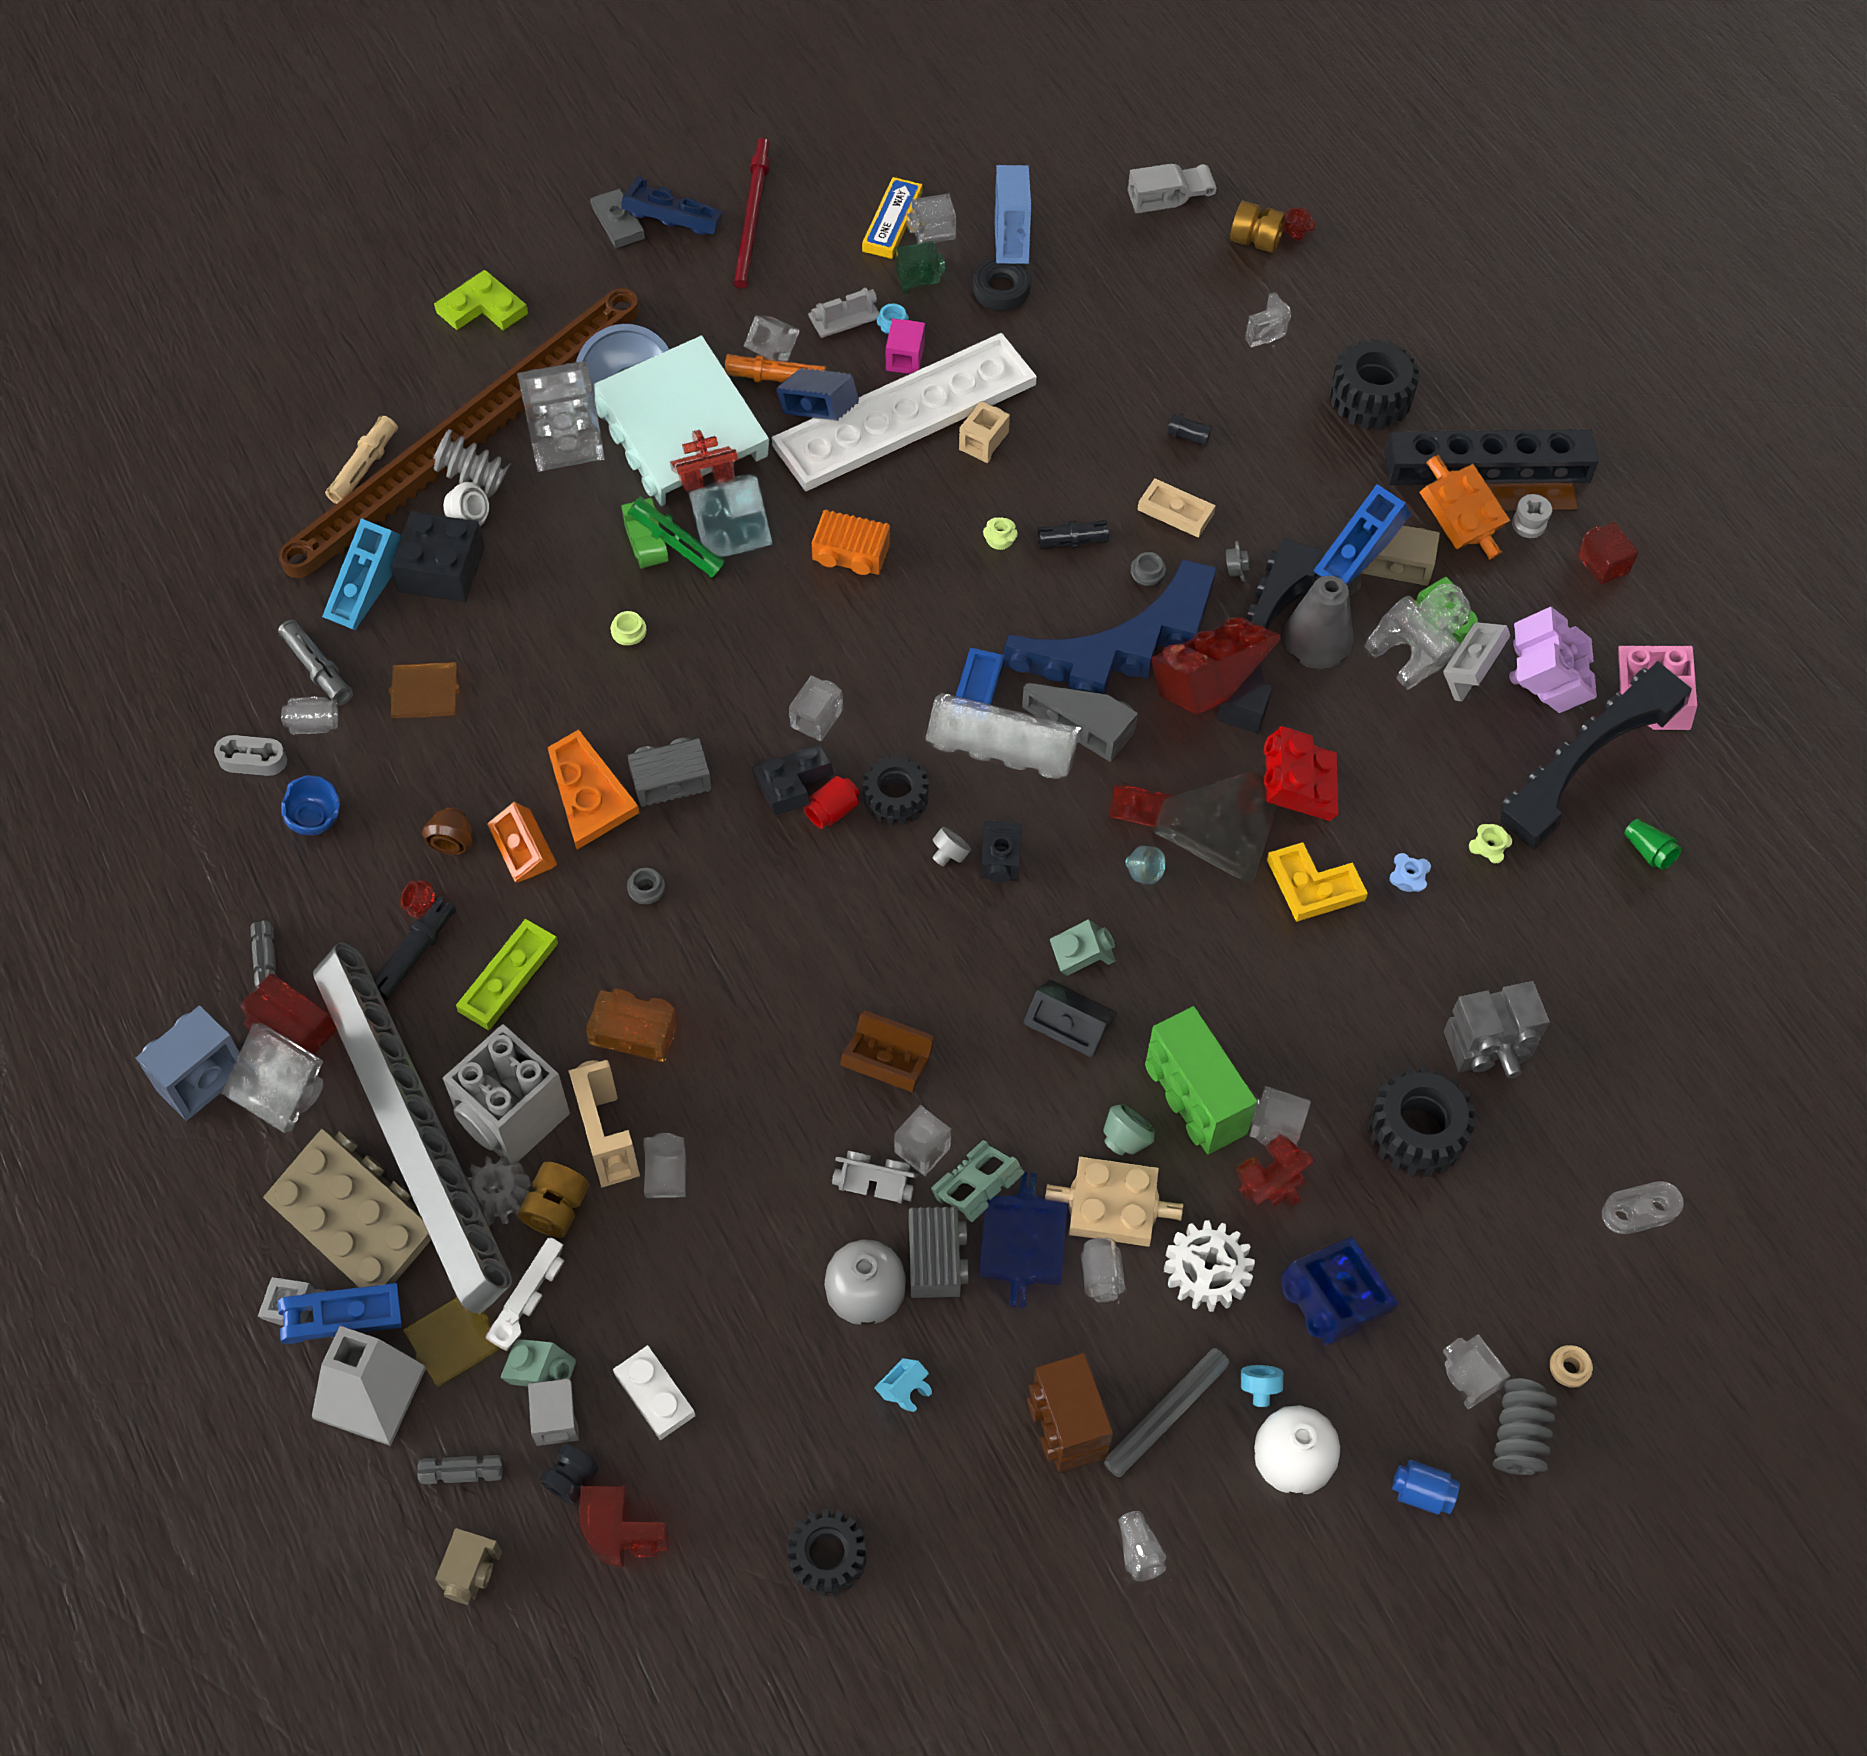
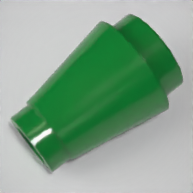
[1624,818,1682,870]

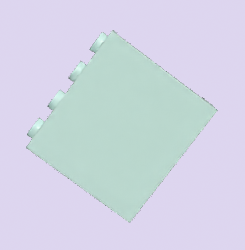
[592,335,769,506]

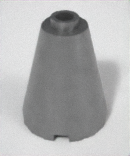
[1282,576,1354,669]

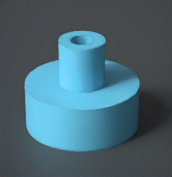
[1241,1365,1283,1407]

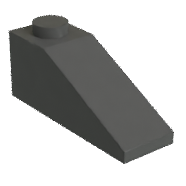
[1022,683,1138,762]

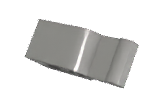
[1128,164,1216,213]

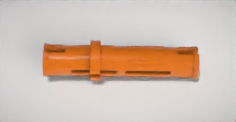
[725,354,826,383]

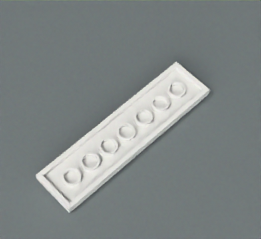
[772,333,1037,492]

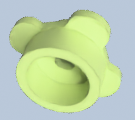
[1469,824,1512,863]

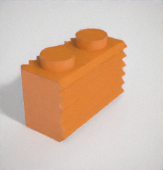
[812,509,890,575]

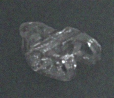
[1364,584,1471,690]

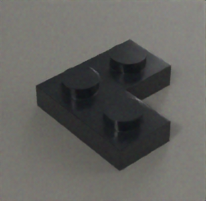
[752,745,834,816]

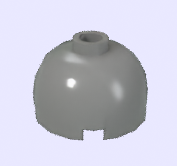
[824,1239,906,1325]

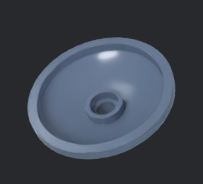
[575,324,669,421]

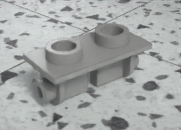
[808,288,880,338]
[832,1151,918,1204]

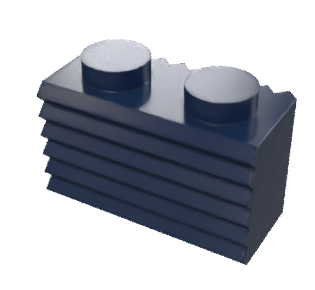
[777,367,859,421]

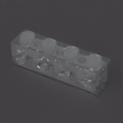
[925,693,1081,779]

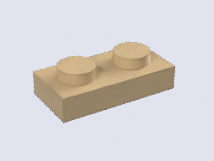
[1138,478,1215,538]

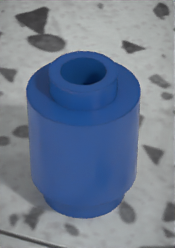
[1392,1459,1460,1515]

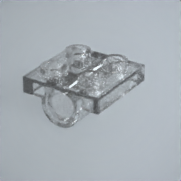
[222,1023,323,1132]

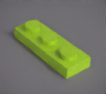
[456,919,558,1030]

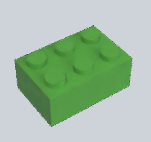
[1145,1006,1258,1155]

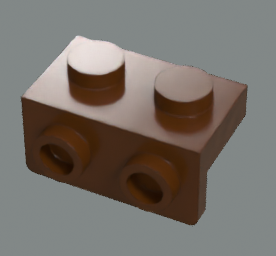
[840,1010,935,1093]

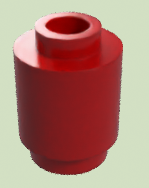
[803,776,859,829]

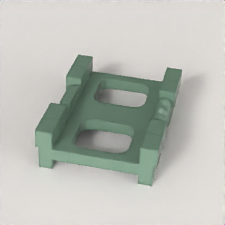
[931,1140,1024,1222]

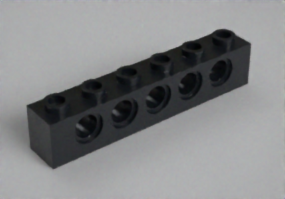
[1384,429,1599,485]

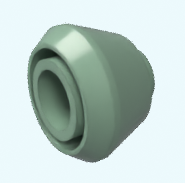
[1103,1104,1155,1156]

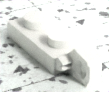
[486,1238,565,1351]

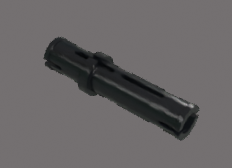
[374,896,457,1000]

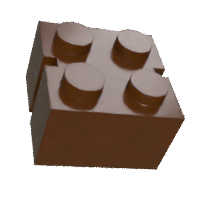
[1027,1353,1113,1473]

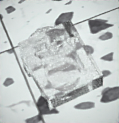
[643,1133,687,1198]

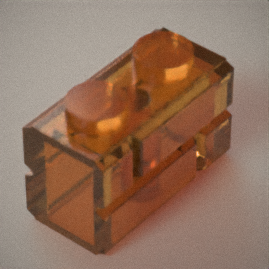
[586,989,678,1062]

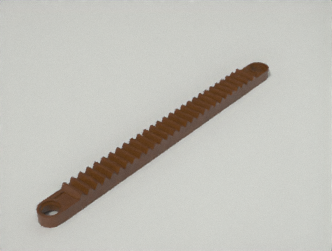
[279,288,639,578]

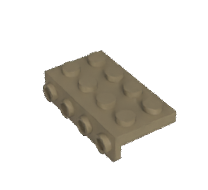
[263,1129,431,1288]

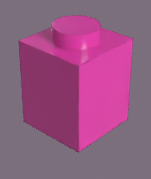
[886,318,925,374]

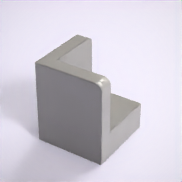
[528,1379,579,1446]

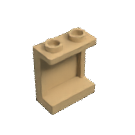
[569,1060,640,1188]

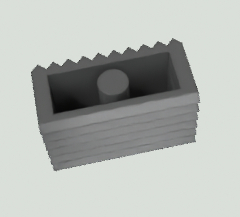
[627,737,711,807]
[909,1206,968,1298]

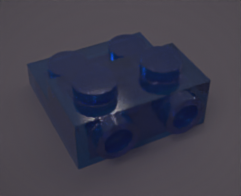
[1279,1237,1399,1346]

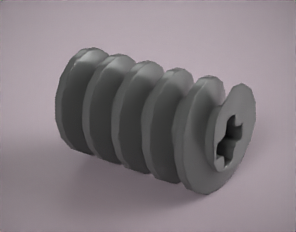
[1492,1378,1558,1475]

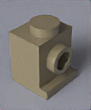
[435,1528,502,1604]

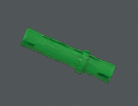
[627,496,725,578]

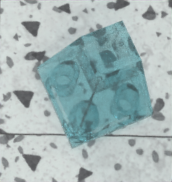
[689,473,772,558]

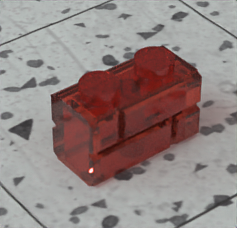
[240,974,336,1062]

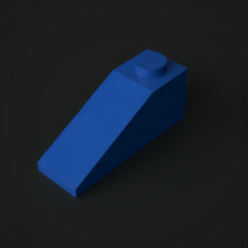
[1313,484,1411,586]

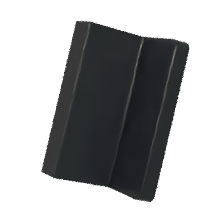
[1023,980,1117,1058]

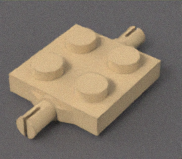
[1045,1157,1183,1247]

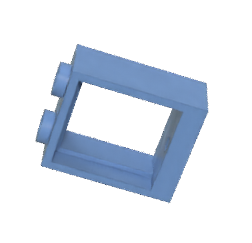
[995,165,1031,264]

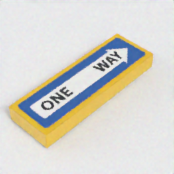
[862,177,922,259]

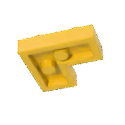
[1267,842,1368,922]

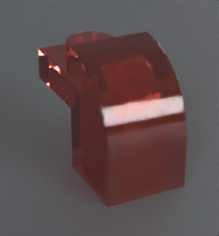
[579,1486,669,1568]

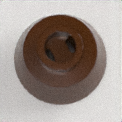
[422,807,473,855]

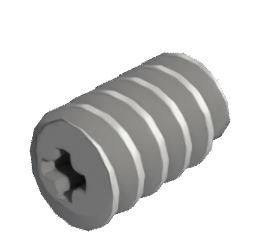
[433,429,511,499]

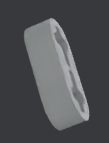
[214,735,287,776]

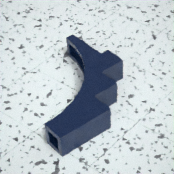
[1003,559,1216,694]

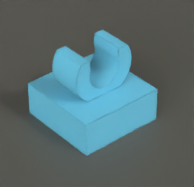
[874,1358,932,1412]

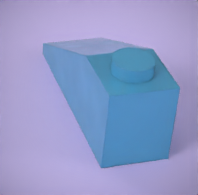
[322,519,402,630]

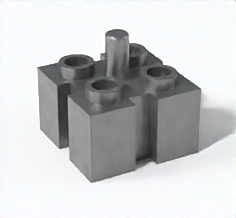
[1443,981,1550,1078]

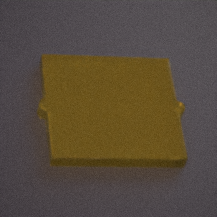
[403,1297,501,1388]

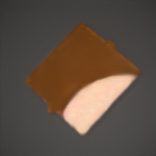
[388,662,460,718]

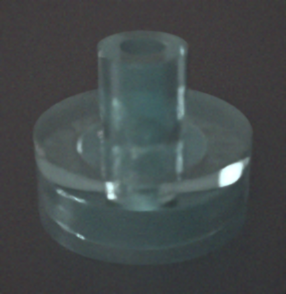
[1126,845,1165,884]

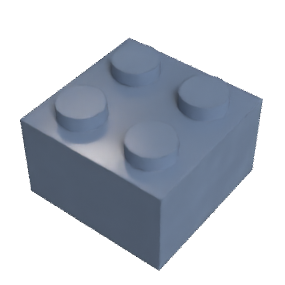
[136,1005,248,1121]

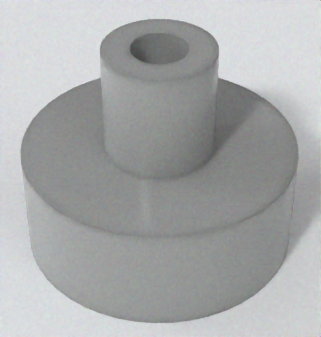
[932,827,971,866]

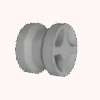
[1512,494,1552,538]

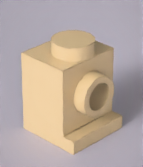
[959,401,1010,463]

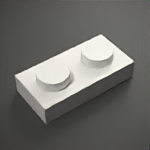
[613,1346,695,1440]

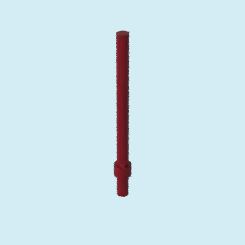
[734,138,770,289]

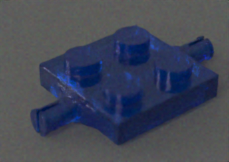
[979,1171,1067,1308]

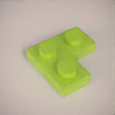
[434,270,528,331]

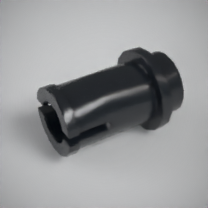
[1167,413,1212,446]

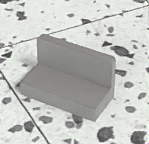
[1443,622,1511,701]

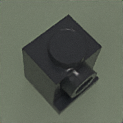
[981,821,1022,883]

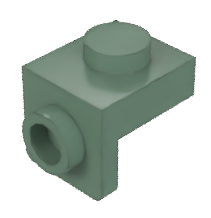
[1050,919,1116,976]
[500,1339,576,1386]

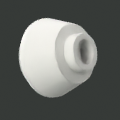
[444,482,489,526]

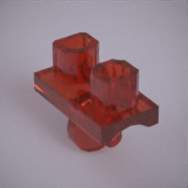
[669,429,738,491]
[1236,1134,1315,1206]

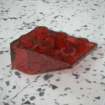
[1151,617,1281,715]

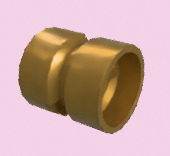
[1230,200,1286,253]
[517,1162,590,1238]

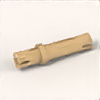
[325,416,398,504]

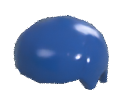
[281,775,340,836]

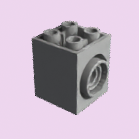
[443,1024,570,1167]

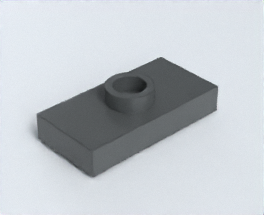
[590,188,645,249]

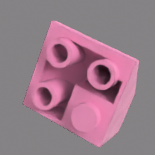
[1618,646,1697,730]

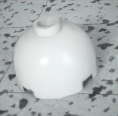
[1254,1405,1340,1494]

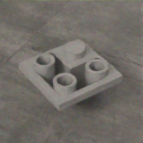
[312,1326,426,1446]

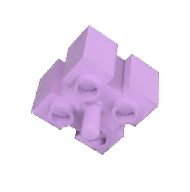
[1509,607,1597,713]

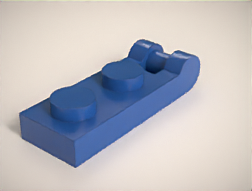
[277,1283,401,1344]

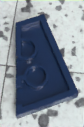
[621,176,722,235]

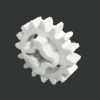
[1164,1221,1255,1312]

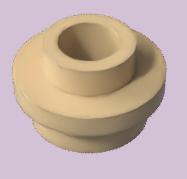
[1549,1345,1593,1387]

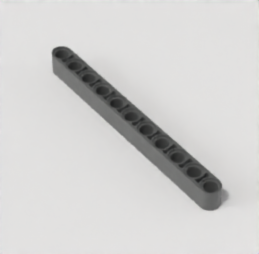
[313,942,512,1314]

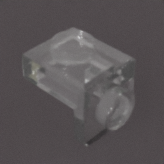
[1245,292,1291,348]

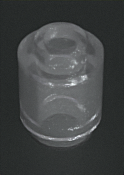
[281,697,338,734]
[1081,1238,1126,1302]

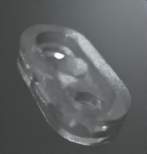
[1601,1181,1684,1234]

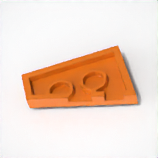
[547,729,639,850]

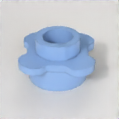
[1390,853,1431,892]

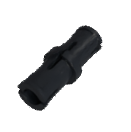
[1037,520,1109,549]

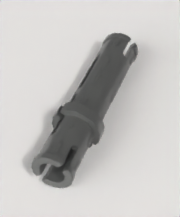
[278,619,353,706]

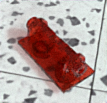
[1109,783,1188,832]

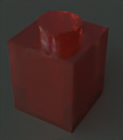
[1578,522,1638,585]

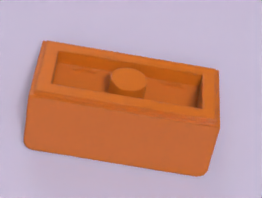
[487,802,557,883]

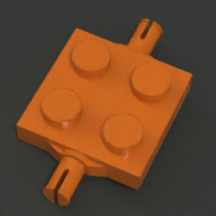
[1420,455,1510,560]

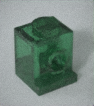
[896,241,946,294]

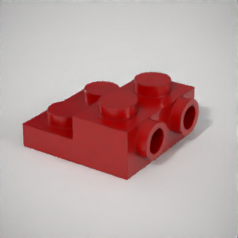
[1264,726,1338,821]

